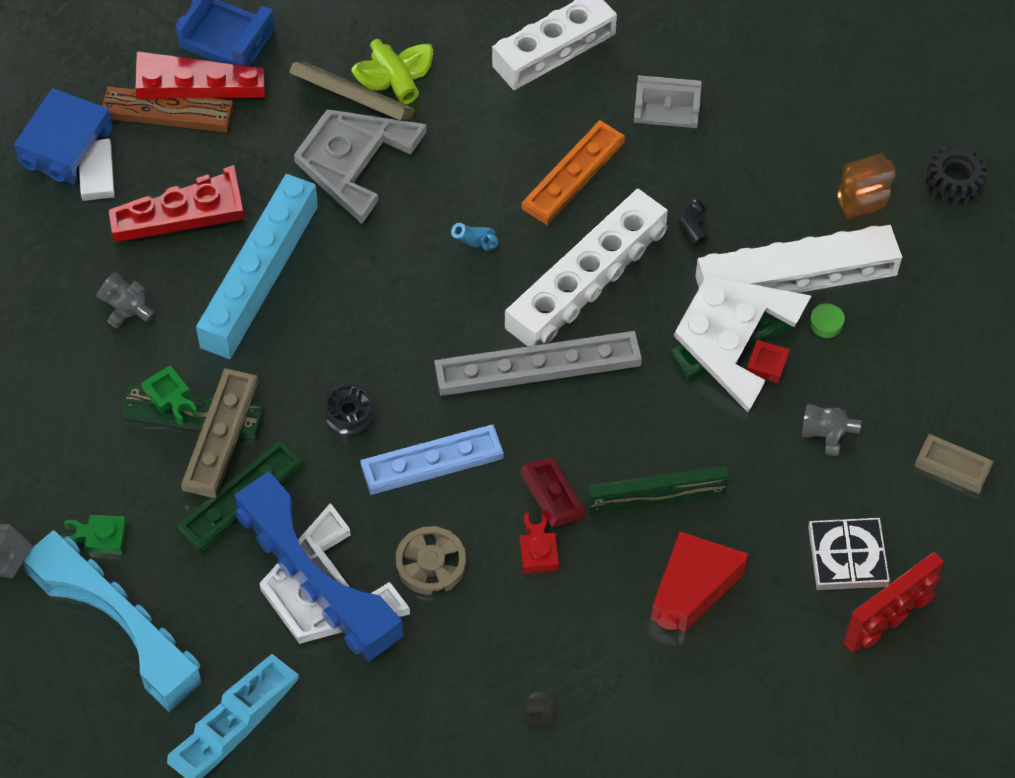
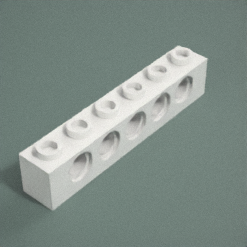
[505,188,668,346]

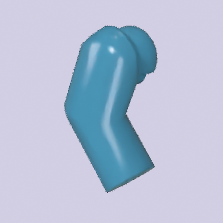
[451,223,499,251]

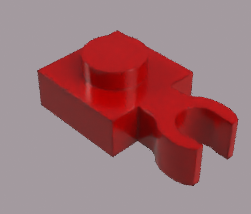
[520,512,559,574]

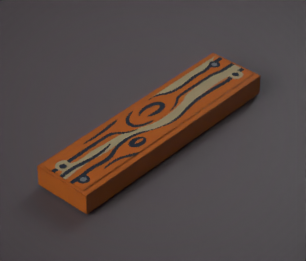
[102,86,234,133]

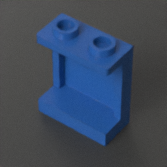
[175,0,275,67]
[14,88,113,184]

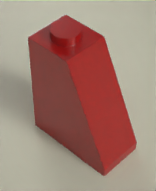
[651,532,748,631]

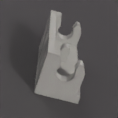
[634,75,702,128]

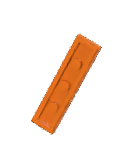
[522,120,625,226]

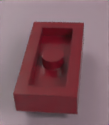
[520,458,586,527]

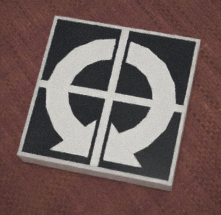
[808,518,890,590]

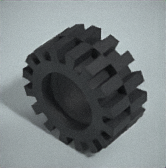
[925,144,988,206]

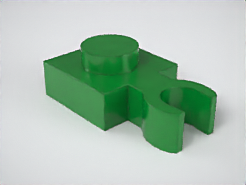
[141,366,198,426]
[61,515,127,555]

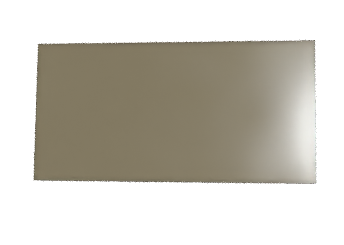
[915,434,994,494]

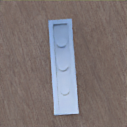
[360,424,504,495]

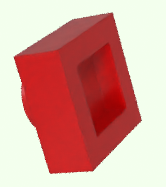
[747,340,790,384]

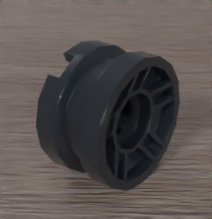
[324,383,373,438]

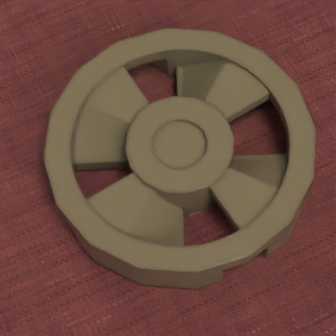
[396,526,466,595]

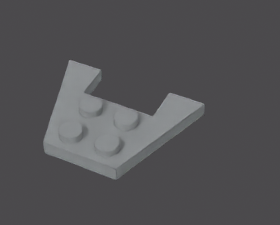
[294,110,427,224]

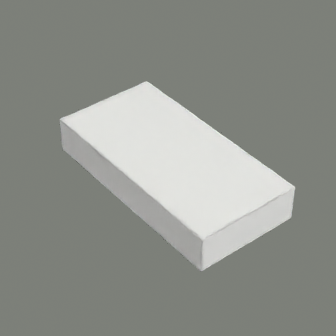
[79,139,115,201]

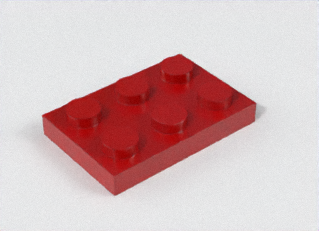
[843,552,944,653]

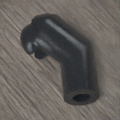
[679,198,708,247]

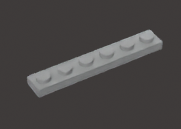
[434,331,642,396]

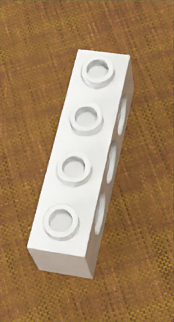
[492,0,617,90]

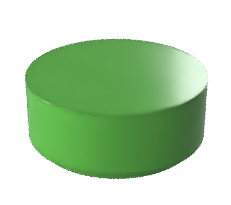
[810,304,845,338]

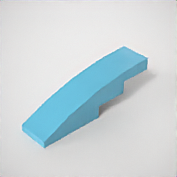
[167,654,299,778]

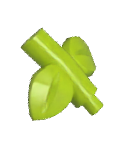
[351,39,433,104]

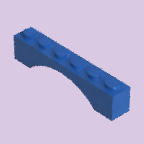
[234,471,403,662]

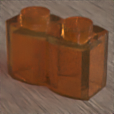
[838,153,896,220]

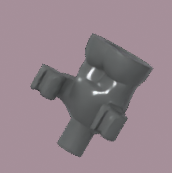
[96,272,155,329]
[802,403,862,456]

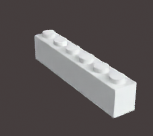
[695,225,902,293]

